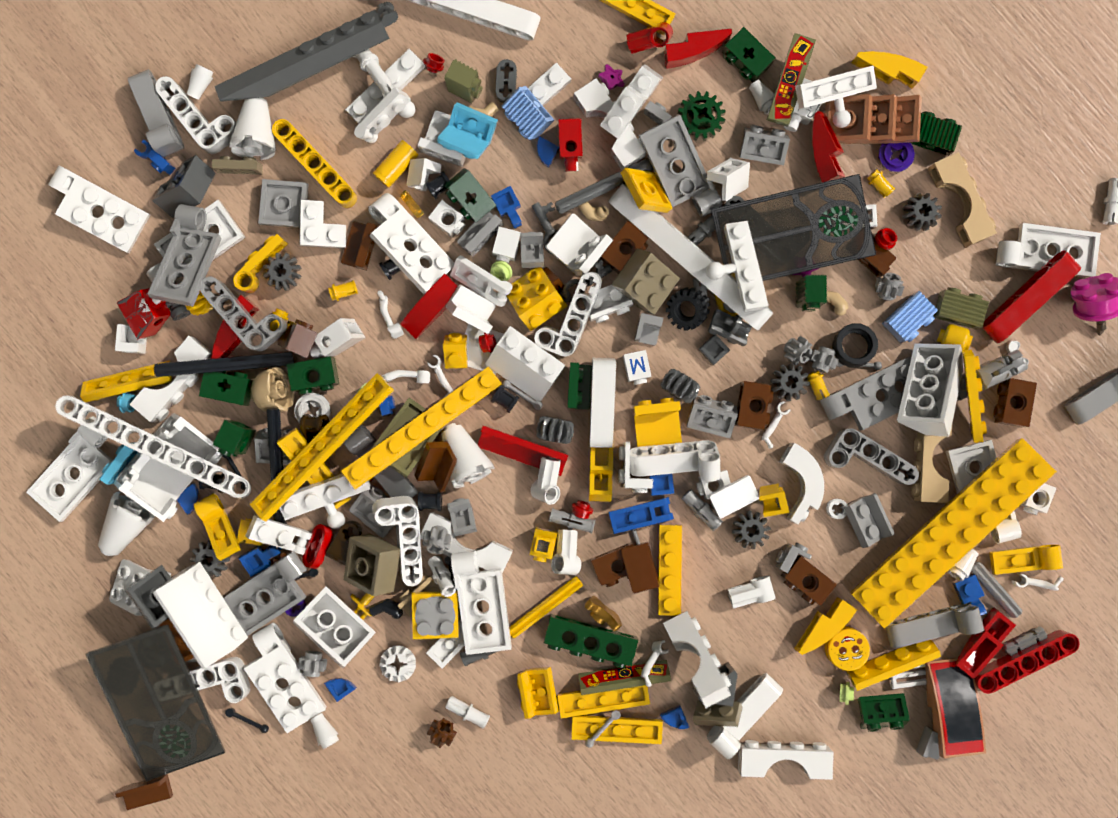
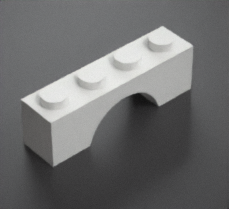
[574,78,646,170]
[130,336,212,422]
[420,512,513,573]
[663,611,731,708]
[738,740,833,780]

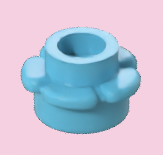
[116,392,136,413]

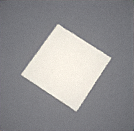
[465,324,504,375]

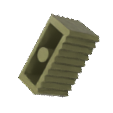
[444,59,483,103]
[933,287,989,329]

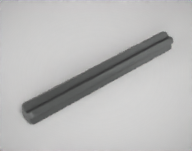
[555,158,654,214]

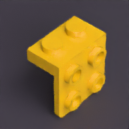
[507,267,567,331]
[633,398,682,447]

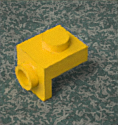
[443,332,468,369]

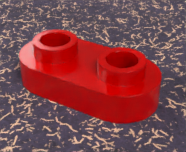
[302,524,333,569]

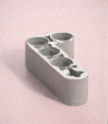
[128,69,184,157]
[200,277,287,351]
[1064,370,1118,425]
[824,429,919,485]
[886,603,984,648]

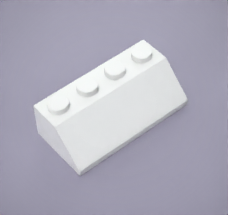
[897,343,964,437]
[153,562,248,669]

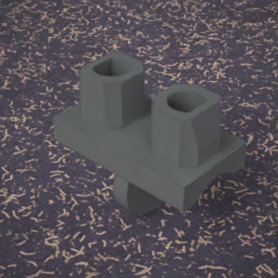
[708,309,752,347]

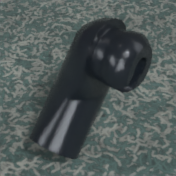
[369,599,403,619]

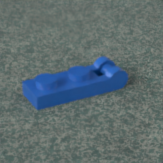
[608,497,674,534]

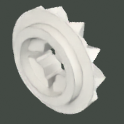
[294,393,331,423]
[379,646,416,683]

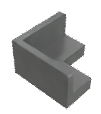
[152,155,215,218]

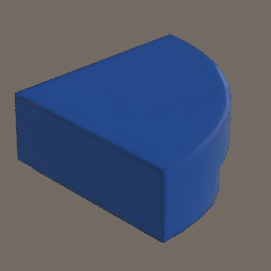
[537,137,559,168]
[176,483,199,515]
[324,678,357,702]
[660,705,690,729]

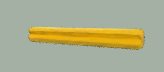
[509,576,583,638]

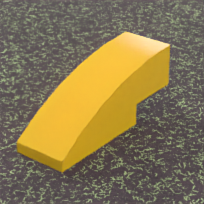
[851,51,928,89]
[589,447,613,502]
[794,597,858,655]

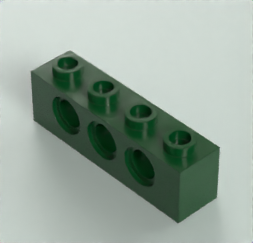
[544,614,639,668]

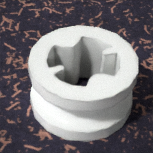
[826,499,847,519]

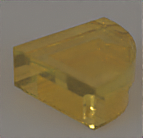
[400,190,424,219]

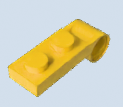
[233,234,288,293]
[193,493,241,561]
[989,544,1063,575]

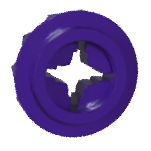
[878,142,915,172]

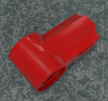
[626,22,673,54]

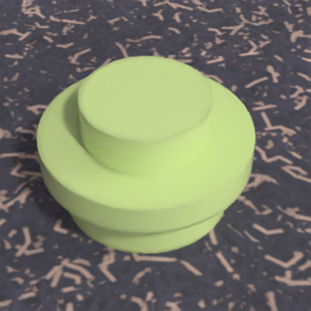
[490,260,512,281]
[840,682,854,705]

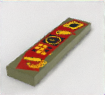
[766,33,816,127]
[578,660,671,695]

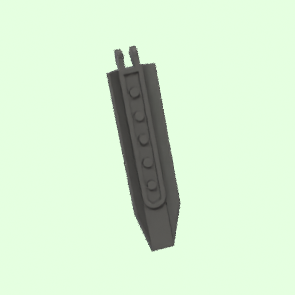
[214,1,398,102]

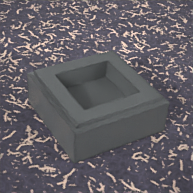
[698,335,730,365]

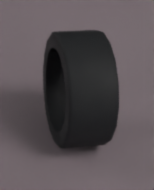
[832,323,878,368]

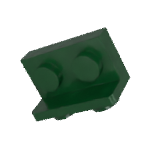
[567,362,592,410]
[858,693,910,732]

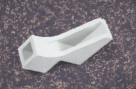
[600,65,663,139]

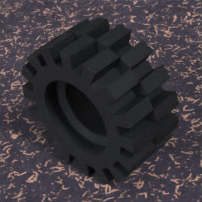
[666,287,710,331]

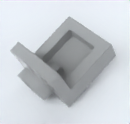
[644,101,672,124]
[520,232,544,268]
[447,498,477,537]
[775,542,812,573]

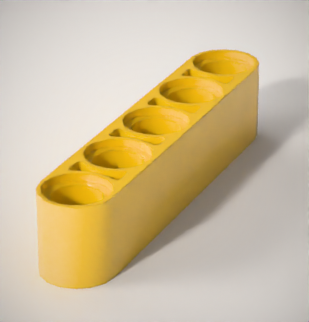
[272,119,357,208]

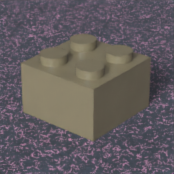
[612,248,680,315]
[343,534,401,596]

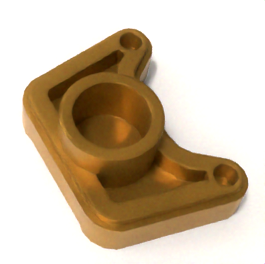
[585,595,622,631]

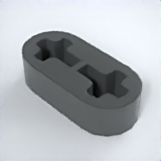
[496,59,517,104]

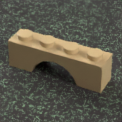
[928,152,997,248]
[912,426,952,503]

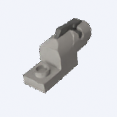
[957,350,1028,401]

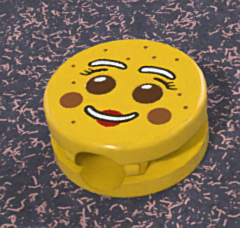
[824,626,870,671]

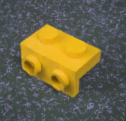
[517,667,559,719]

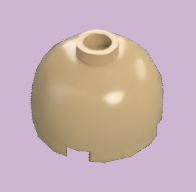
[251,367,294,413]

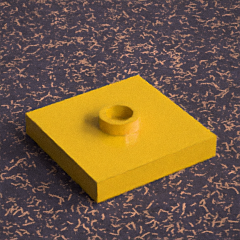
[620,168,672,213]

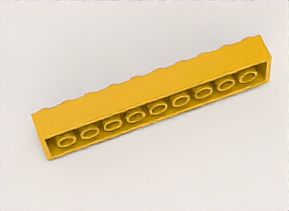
[850,438,1057,629]

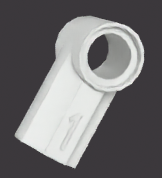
[531,457,561,505]
[551,530,581,575]
[727,576,776,608]

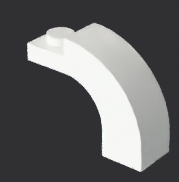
[779,443,824,524]

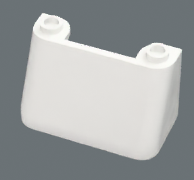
[114,413,222,522]

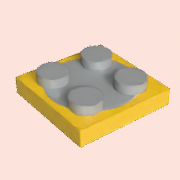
[412,591,458,639]

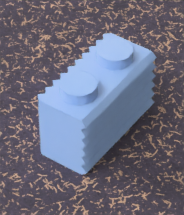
[502,86,554,140]
[882,291,938,343]

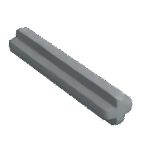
[971,562,1022,618]

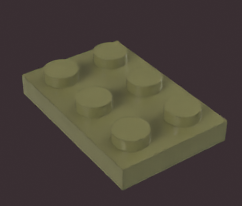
[370,397,442,478]

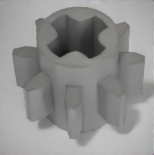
[875,273,904,301]
[784,336,812,365]
[809,346,839,373]
[423,526,452,555]
[298,651,327,677]

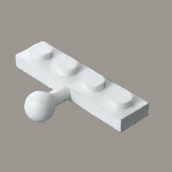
[345,49,426,124]
[795,66,877,128]
[706,221,769,312]
[279,474,370,529]

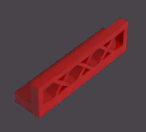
[477,426,569,476]

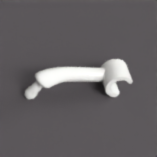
[377,291,404,339]
[428,355,453,398]
[382,370,430,383]
[762,401,790,449]
[1011,573,1064,591]
[641,640,669,687]

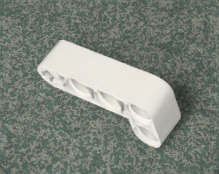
[155,76,236,154]
[534,272,602,357]
[590,357,616,448]
[630,440,721,482]
[372,496,423,586]
[153,657,250,703]
[707,673,783,760]

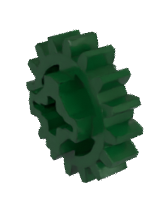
[677,91,726,141]

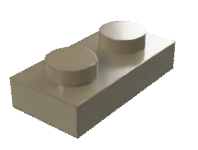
[212,156,263,175]
[692,700,743,727]

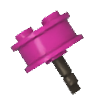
[1071,273,1118,336]

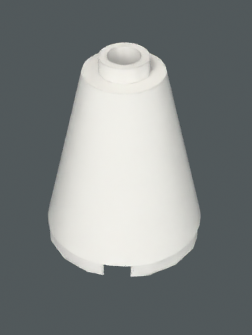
[230,98,276,160]
[441,423,495,488]
[98,492,155,556]

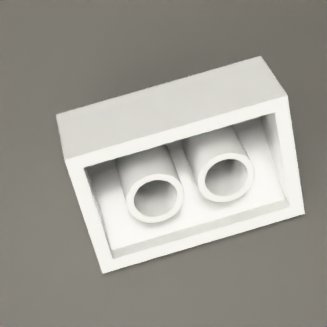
[485,326,565,402]
[293,587,376,669]

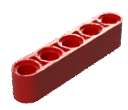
[982,250,1081,343]
[975,630,1080,694]

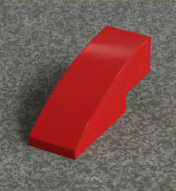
[664,28,732,69]
[812,111,845,182]
[400,273,458,339]
[211,295,259,359]
[955,607,1016,679]

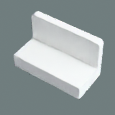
[707,158,750,201]
[446,285,496,334]
[709,475,759,519]

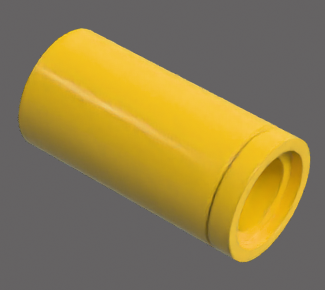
[373,140,419,188]

